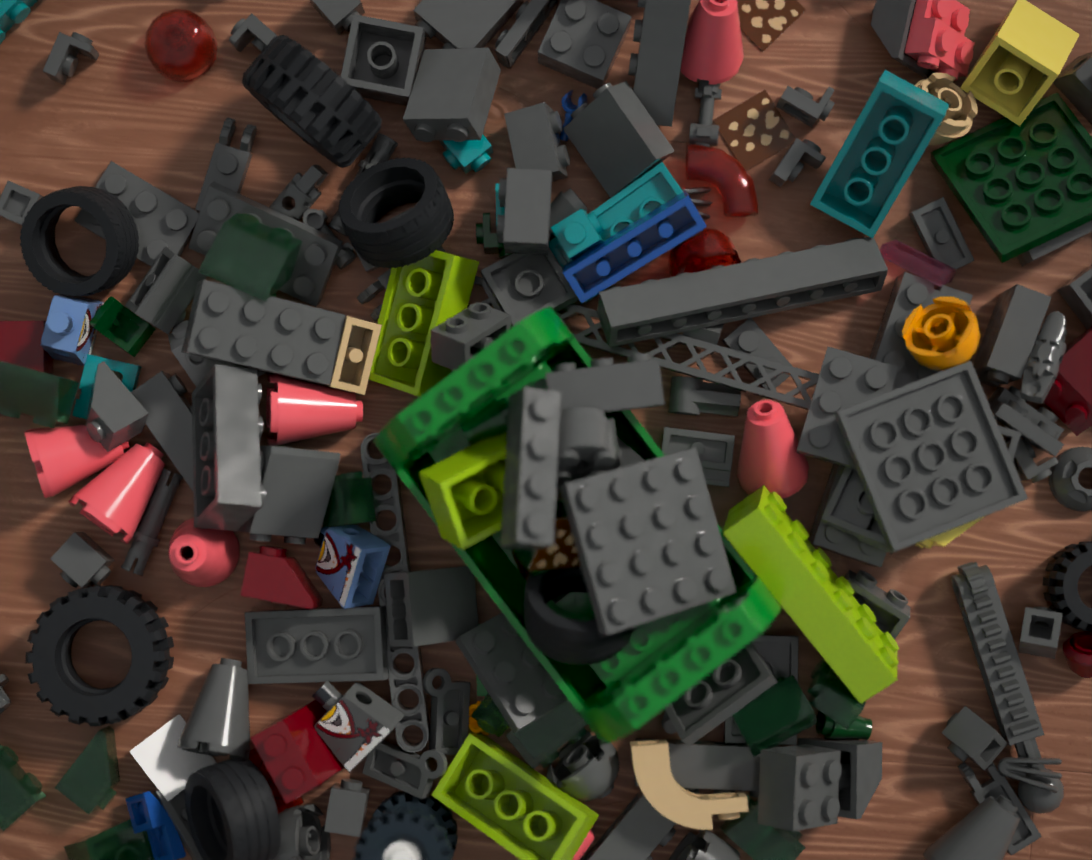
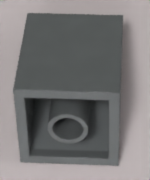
[238,445,341,544]

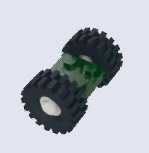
[353,791,458,860]

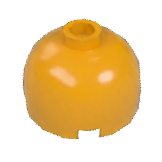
[902,297,980,371]

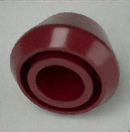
[1062,631,1092,678]

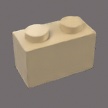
[327,316,382,395]

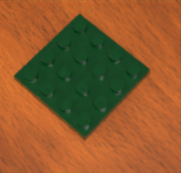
[931,92,1092,263]

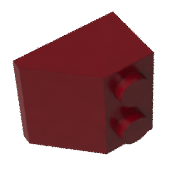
[240,545,323,609]

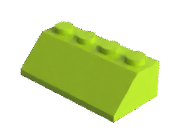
[369,250,479,397]

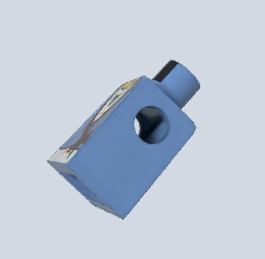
[41,295,104,366]
[314,524,390,609]

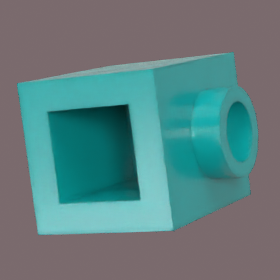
[439,134,493,174]
[551,208,604,260]

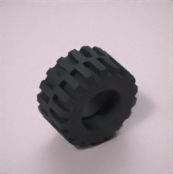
[1043,541,1092,632]

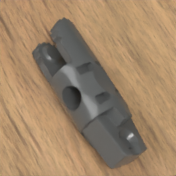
[269,165,329,221]
[1020,310,1067,404]

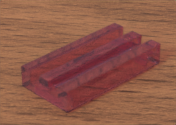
[880,240,956,287]

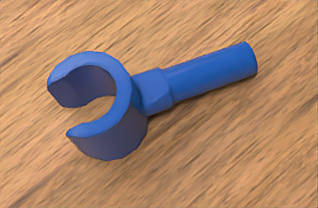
[560,90,587,141]

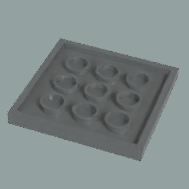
[833,361,1028,553]
[559,447,736,636]

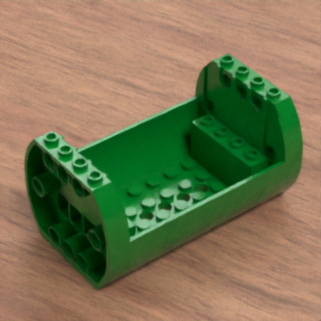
[374,307,781,744]

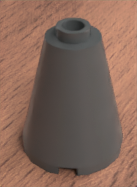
[177,658,251,759]
[923,795,1021,860]

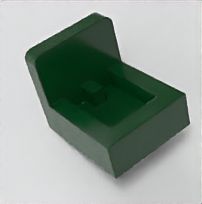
[476,213,513,259]
[89,296,156,357]

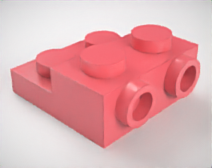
[904,0,974,81]

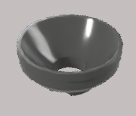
[1048,447,1092,511]

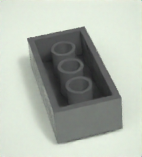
[181,279,346,385]
[192,364,266,531]

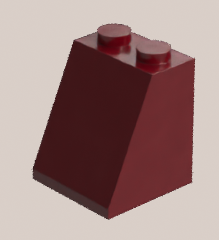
[251,700,344,804]

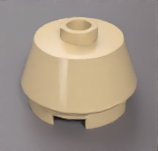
[915,73,978,145]

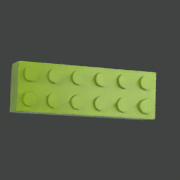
[723,485,899,704]

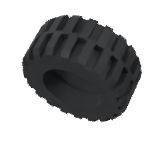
[242,35,382,168]
[26,585,174,726]

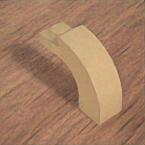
[630,739,749,830]

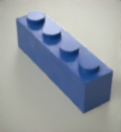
[562,191,707,303]

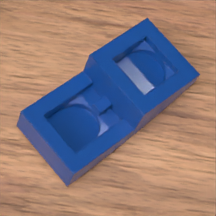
[126,791,186,860]

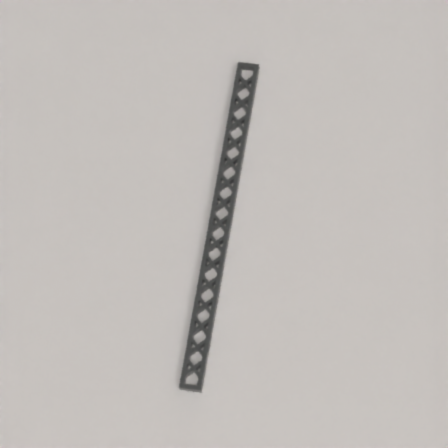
[467,276,1021,461]

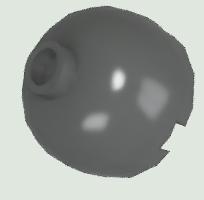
[547,731,620,802]
[273,804,331,860]

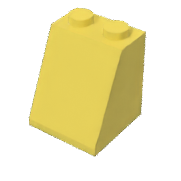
[960,0,1080,126]

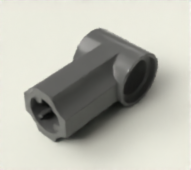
[668,376,741,417]

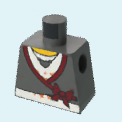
[312,681,404,773]

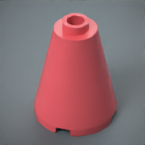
[680,0,744,85]
[266,374,363,446]
[737,400,809,499]
[24,425,130,498]
[68,442,165,544]
[168,518,240,587]

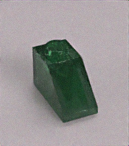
[55,726,120,814]

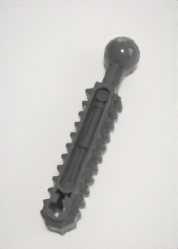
[951,562,1064,814]

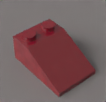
[1044,326,1092,436]

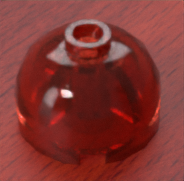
[144,8,218,82]
[668,228,742,277]

